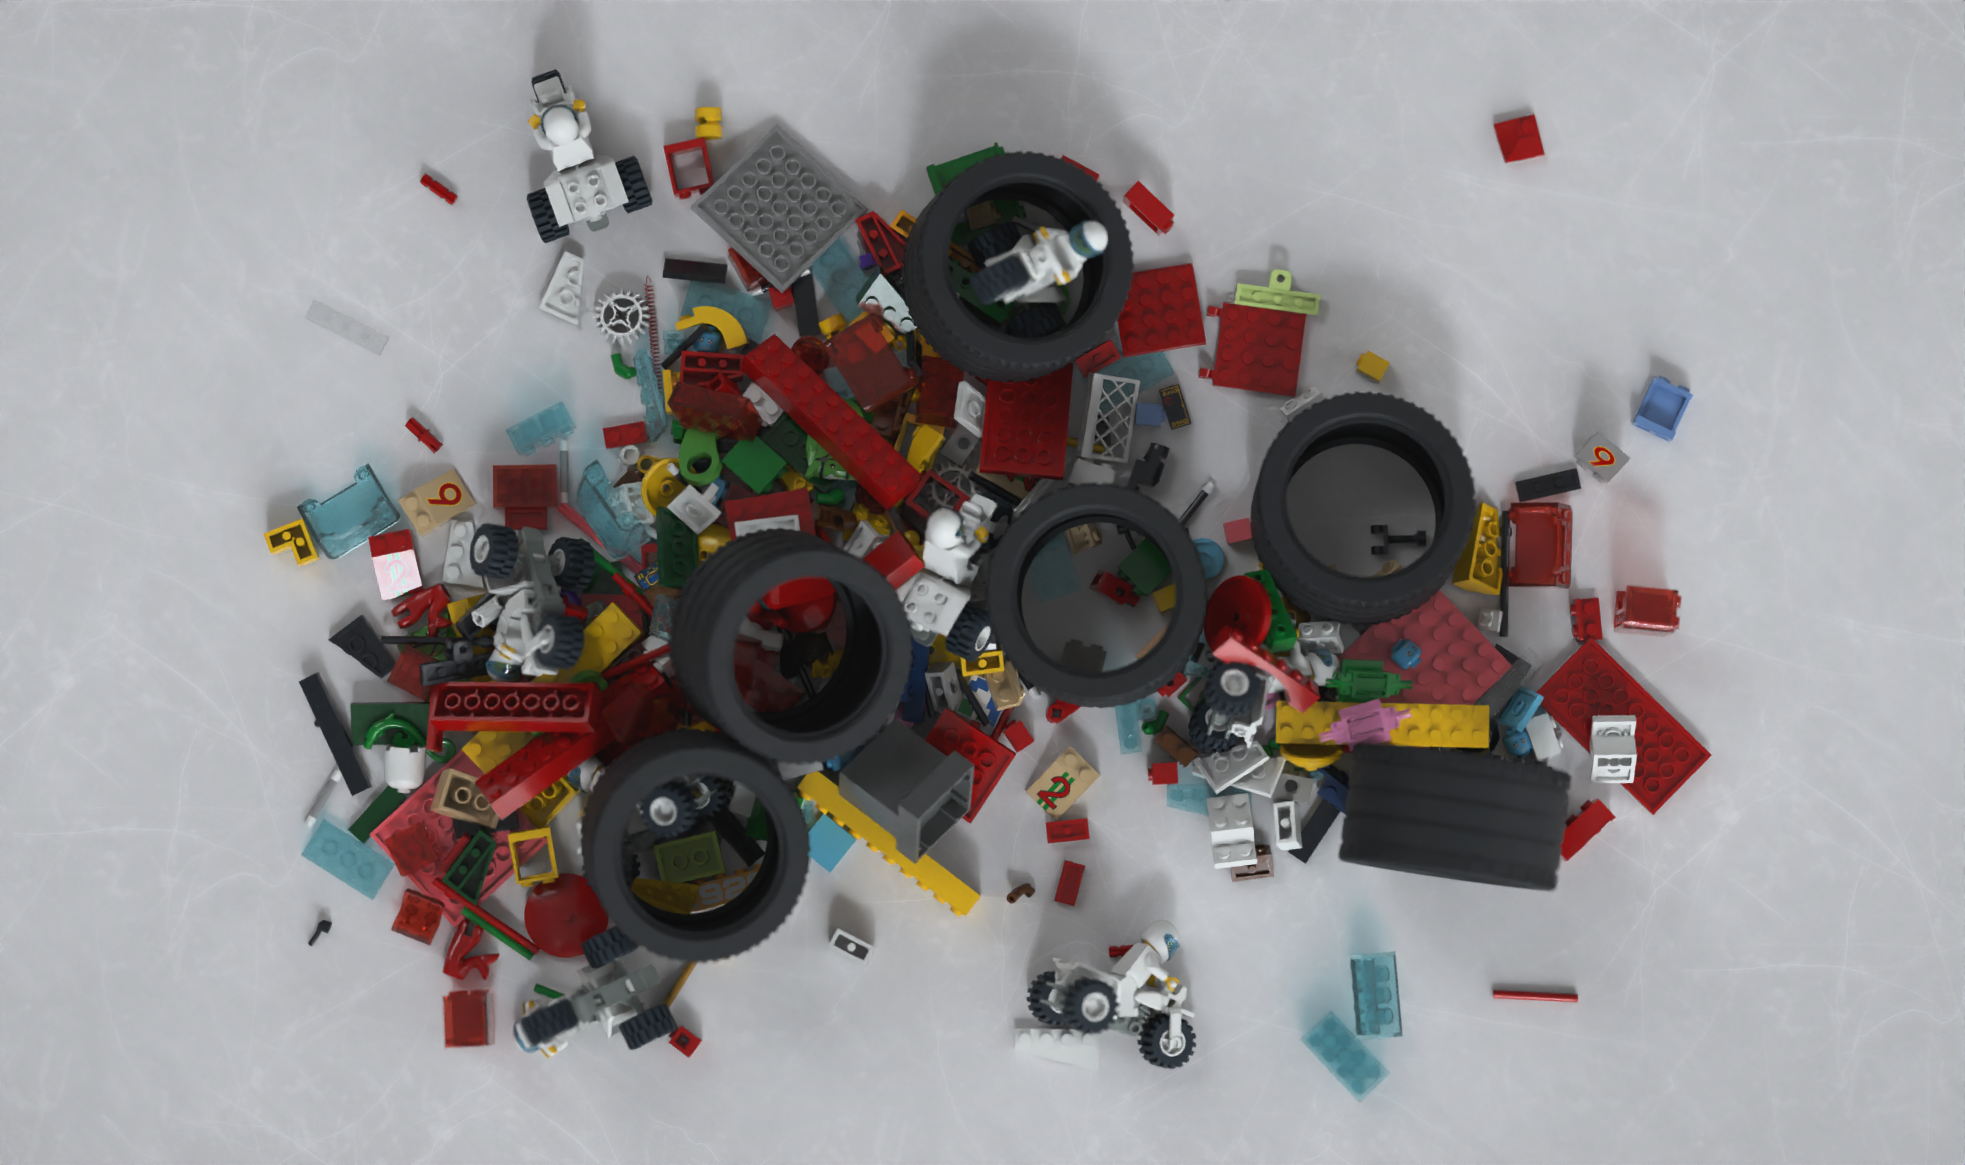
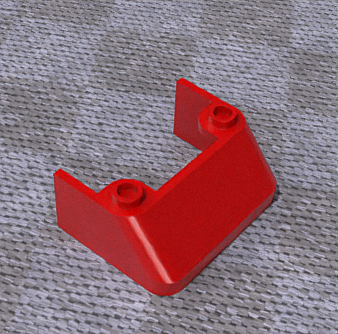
[761,525,835,610]

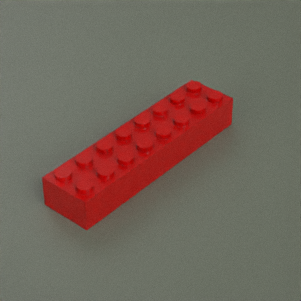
[429,682,603,733]

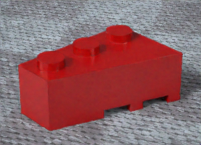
[855,211,906,276]
[679,351,745,397]
[1560,799,1616,861]

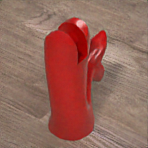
[391,583,453,637]
[746,600,789,630]
[442,919,500,980]

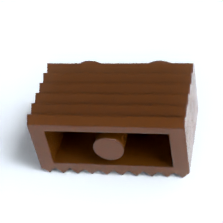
[1154,725,1199,768]

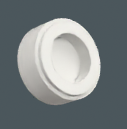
[620,445,641,466]

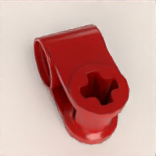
[1046,700,1081,724]

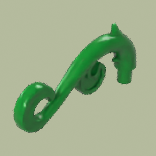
[363,713,456,763]

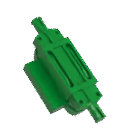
[1325,659,1413,702]

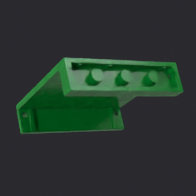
[926,142,1027,246]

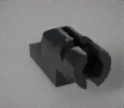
[1127,442,1170,491]

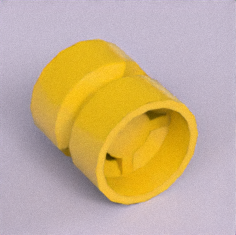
[695,107,722,140]
[818,313,855,351]

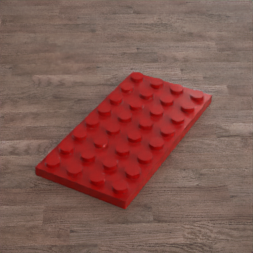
[1536,637,1712,815]

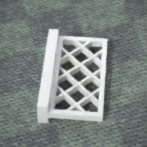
[1076,373,1140,463]

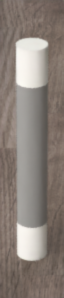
[560,440,568,503]
[304,769,342,828]

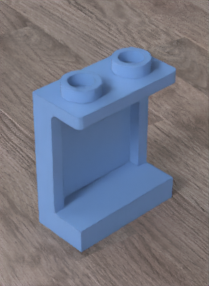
[1632,376,1693,442]

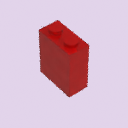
[863,530,925,591]

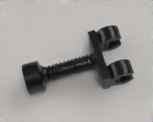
[1371,525,1426,555]

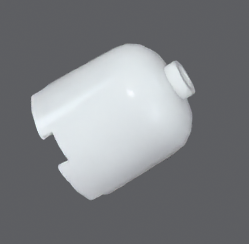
[384,744,426,793]

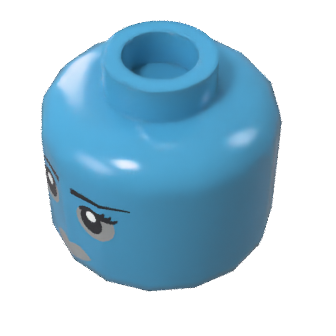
[693,324,722,353]
[1390,639,1422,670]
[1502,728,1532,758]

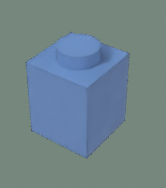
[1135,403,1166,427]

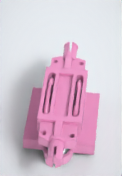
[1319,699,1412,751]

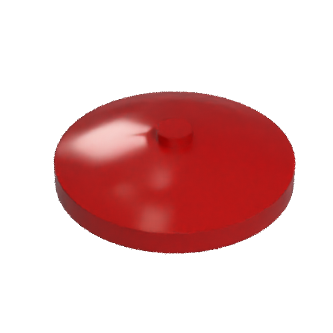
[1204,575,1271,649]
[524,873,609,958]

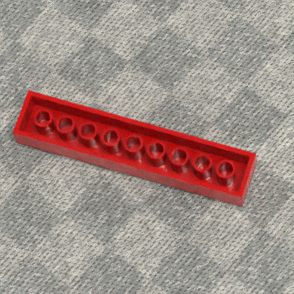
[741,334,921,510]
[475,661,675,820]

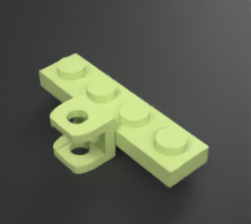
[1235,269,1321,315]

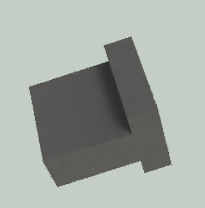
[839,719,974,864]

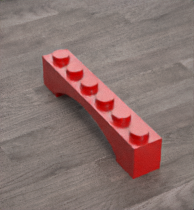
[1209,625,1320,713]

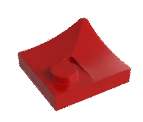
[1493,114,1545,164]

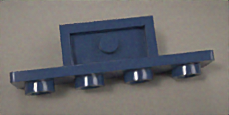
[900,637,930,723]
[1317,764,1350,815]

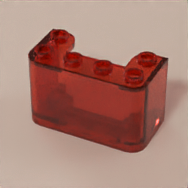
[1614,585,1681,637]
[443,989,495,1048]

